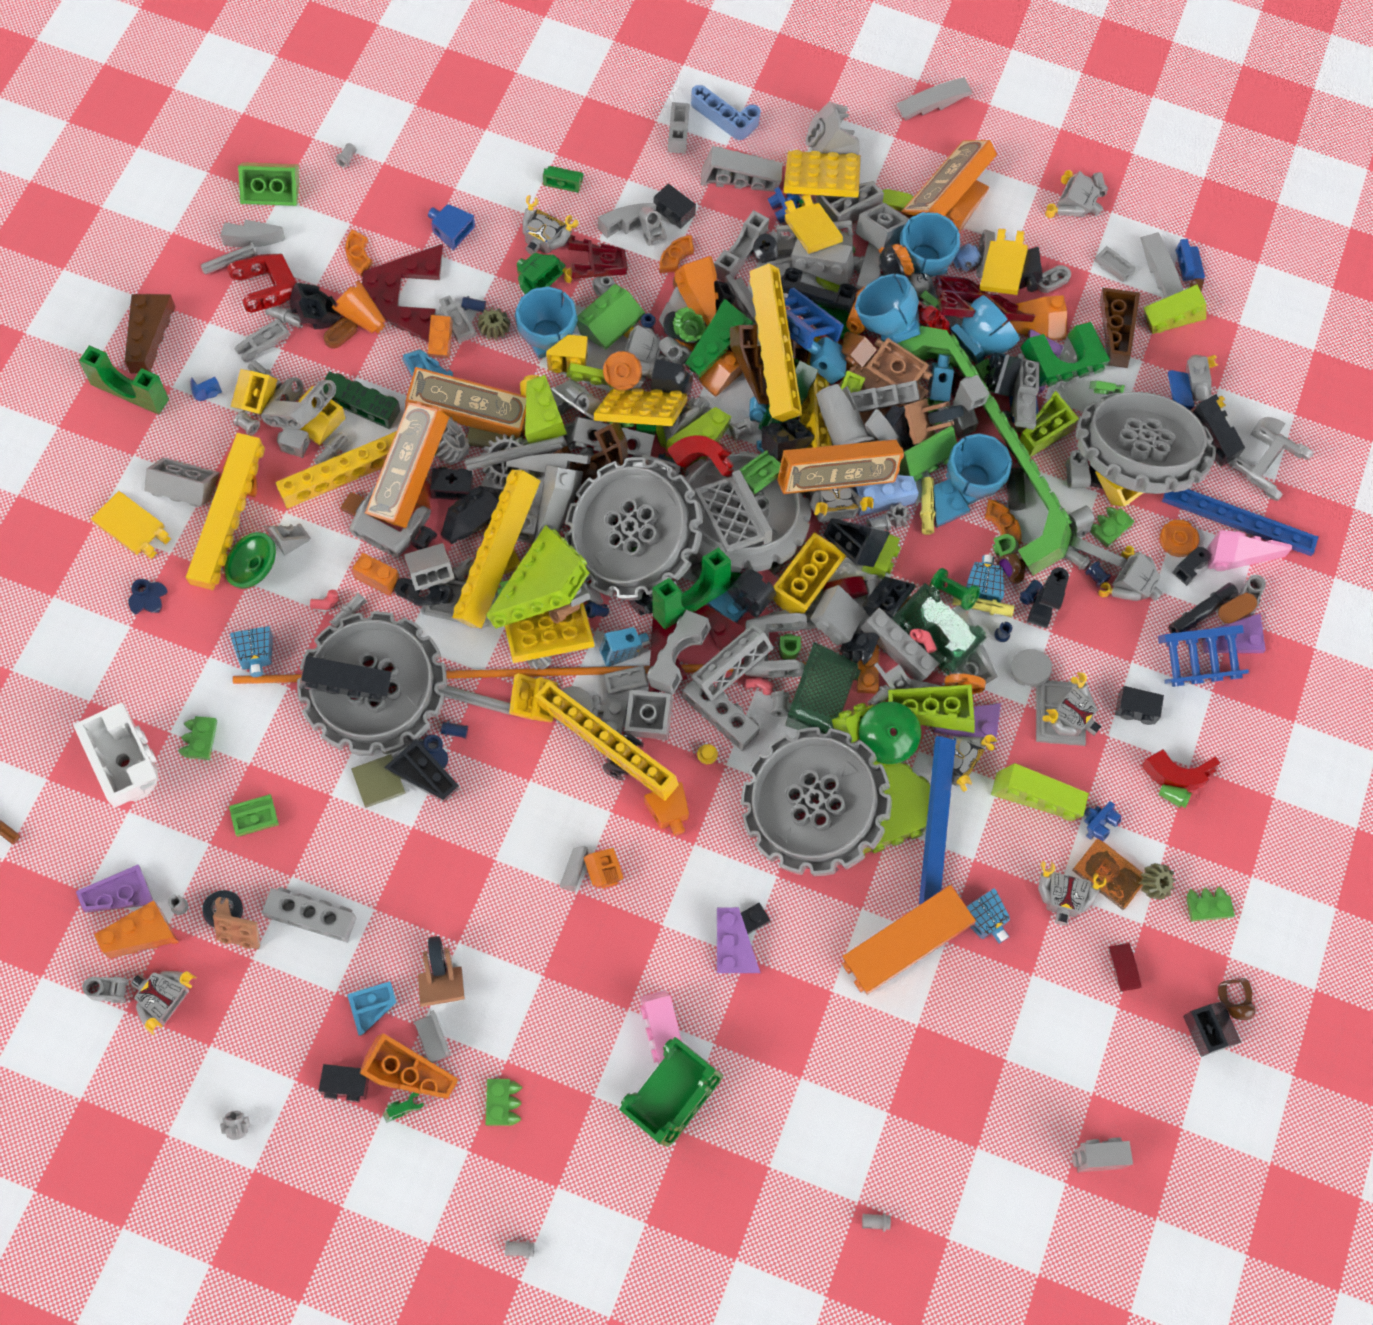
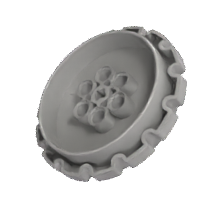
[1075,392,1216,494]
[683,451,811,572]
[565,457,703,600]
[297,611,447,756]
[741,727,892,876]

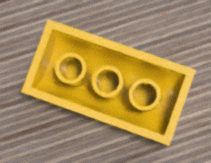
[773,533,846,614]

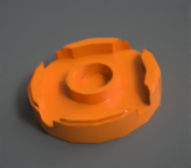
[603,351,642,390]
[1159,519,1200,557]
[944,674,986,694]

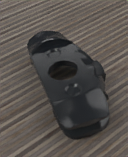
[395,578,453,606]

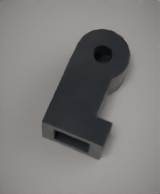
[1172,547,1210,586]

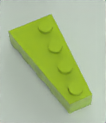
[888,685,975,733]
[991,763,1089,821]

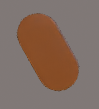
[323,317,358,349]
[1218,593,1257,623]

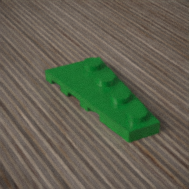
[685,299,753,378]

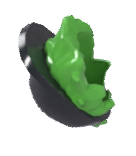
[663,307,707,344]

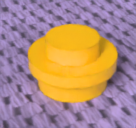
[697,744,718,765]

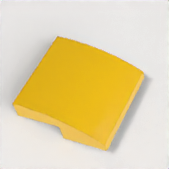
[509,673,558,722]

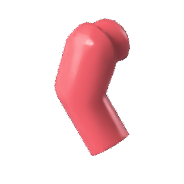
[310,590,339,610]
[910,629,937,653]
[744,677,774,695]

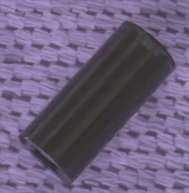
[1007,468,1026,511]

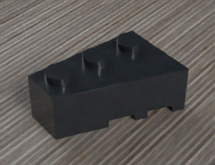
[1193,394,1245,467]
[823,518,890,567]
[384,739,460,802]

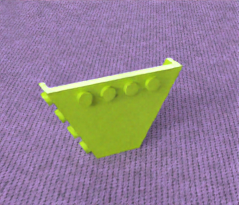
[486,525,589,629]
[863,761,930,855]

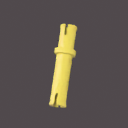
[920,477,936,535]
[952,597,1014,618]

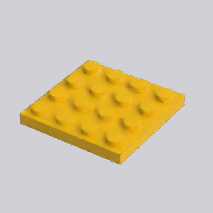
[784,150,861,198]
[594,388,687,426]
[504,603,595,663]

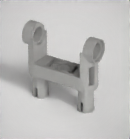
[1232,425,1314,501]

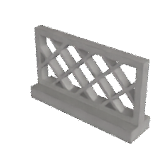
[695,470,772,553]

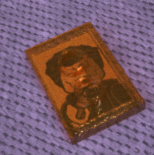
[1072,839,1143,910]

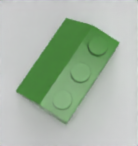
[238,162,300,206]
[577,284,645,350]
[899,426,957,482]

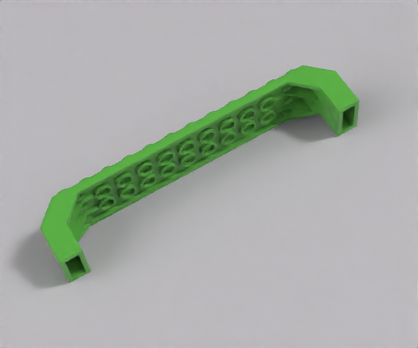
[897,326,1073,576]

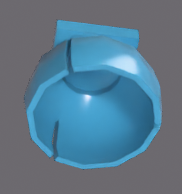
[900,212,960,277]
[855,273,920,343]
[515,287,578,359]
[951,295,1020,365]
[946,433,1012,505]

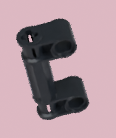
[781,268,857,314]
[1027,567,1069,629]

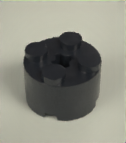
[727,569,776,618]

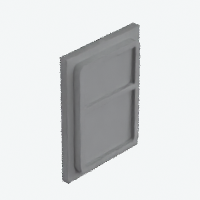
[1036,680,1086,746]

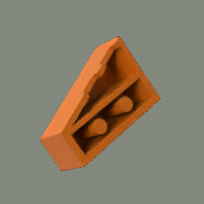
[93,900,179,959]

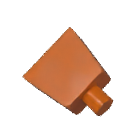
[644,781,689,836]

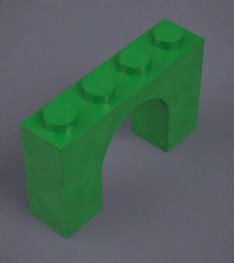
[1020,322,1110,387]
[79,345,169,415]
[652,547,731,630]

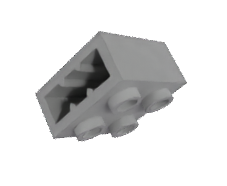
[404,543,455,591]
[810,585,865,645]
[1072,1137,1133,1173]

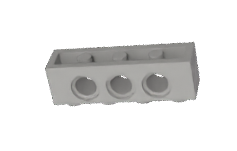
[571,417,655,457]
[682,680,760,751]
[262,887,356,943]

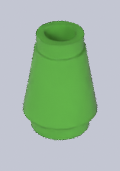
[1159,784,1192,808]

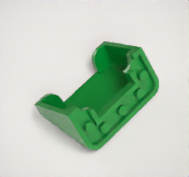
[619,1037,723,1147]

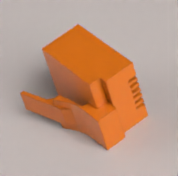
[583,847,624,889]

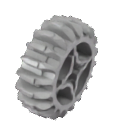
[435,417,470,465]
[481,434,531,487]

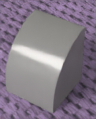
[1250,417,1285,445]

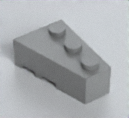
[816,181,884,230]

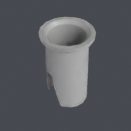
[816,384,876,445]

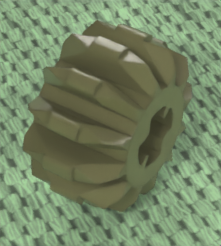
[478,307,510,341]
[1139,863,1176,900]

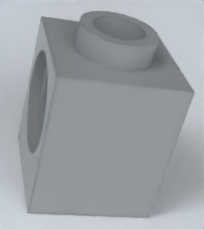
[277,428,310,458]
[517,514,538,544]

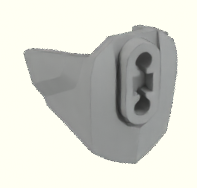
[806,102,859,155]

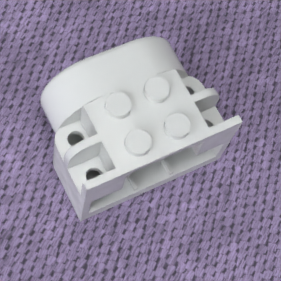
[73,702,158,808]

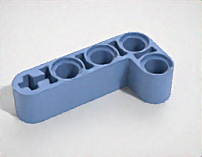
[691,85,761,140]

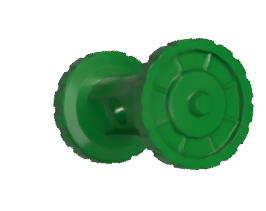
[929,568,980,611]

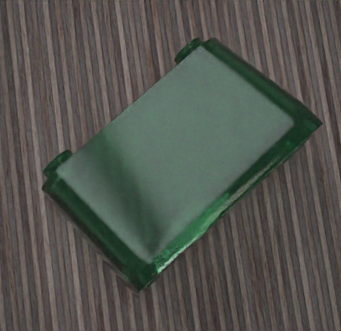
[892,583,987,675]
[785,642,861,734]

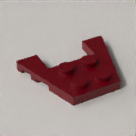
[568,235,628,279]

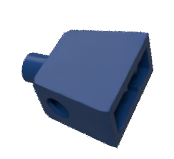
[428,204,475,251]

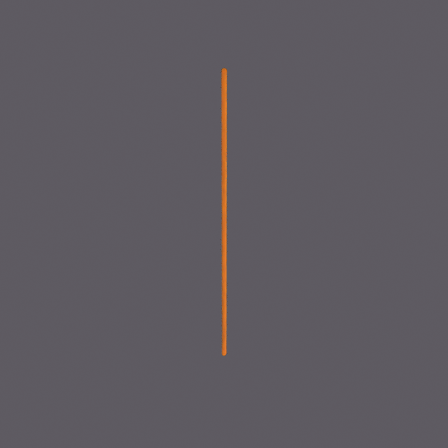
[233,662,810,684]

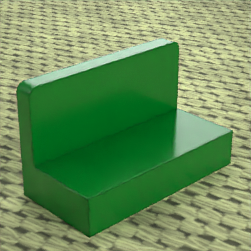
[543,166,584,193]

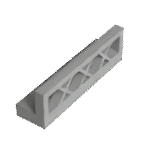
[777,221,853,255]
[725,274,758,330]
[691,624,774,701]

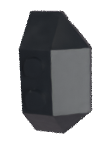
[441,486,504,544]

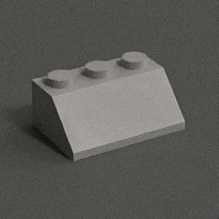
[144,458,220,507]

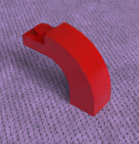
[667,435,734,478]
[1141,749,1221,791]

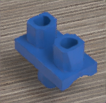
[768,187,801,224]
[1084,801,1122,841]

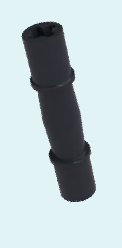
[1168,582,1239,633]

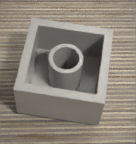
[855,203,909,249]
[625,690,673,740]

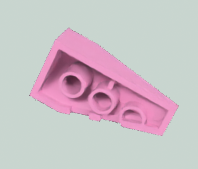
[1207,530,1292,571]

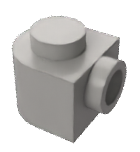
[592,276,616,297]

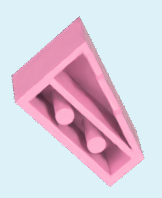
[640,990,682,1065]

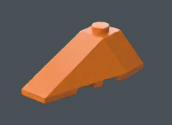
[945,180,990,234]
[674,256,718,327]
[1002,295,1067,341]
[675,339,742,397]
[360,1033,459,1099]

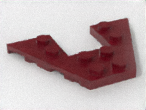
[362,244,443,344]
[934,275,1036,322]
[648,605,746,693]

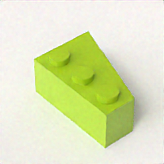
[1143,285,1206,334]
[525,375,567,444]
[1019,391,1079,457]
[666,407,732,466]

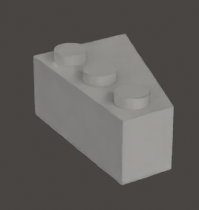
[791,238,854,285]

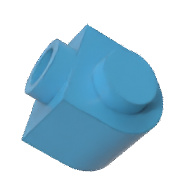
[749,396,769,423]

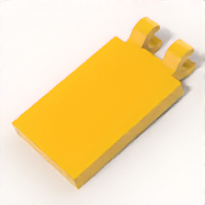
[784,195,843,254]
[980,228,1028,295]
[91,491,171,559]

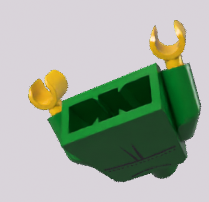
[516,253,572,294]

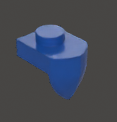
[190,377,222,401]

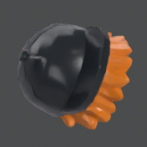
[878,244,914,276]

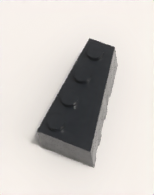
[299,656,392,702]

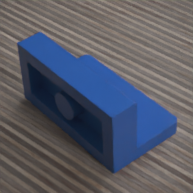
[1175,239,1205,281]
[1168,370,1194,410]

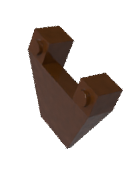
[730,325,809,404]
[553,422,628,502]

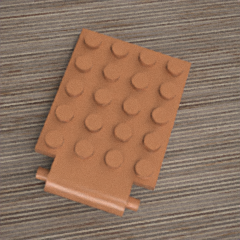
[838,338,933,426]

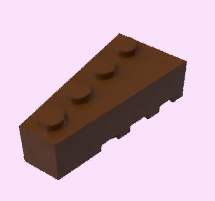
[1100,287,1140,368]
[124,294,175,374]

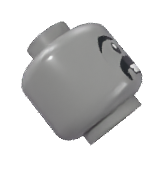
[908,273,933,297]

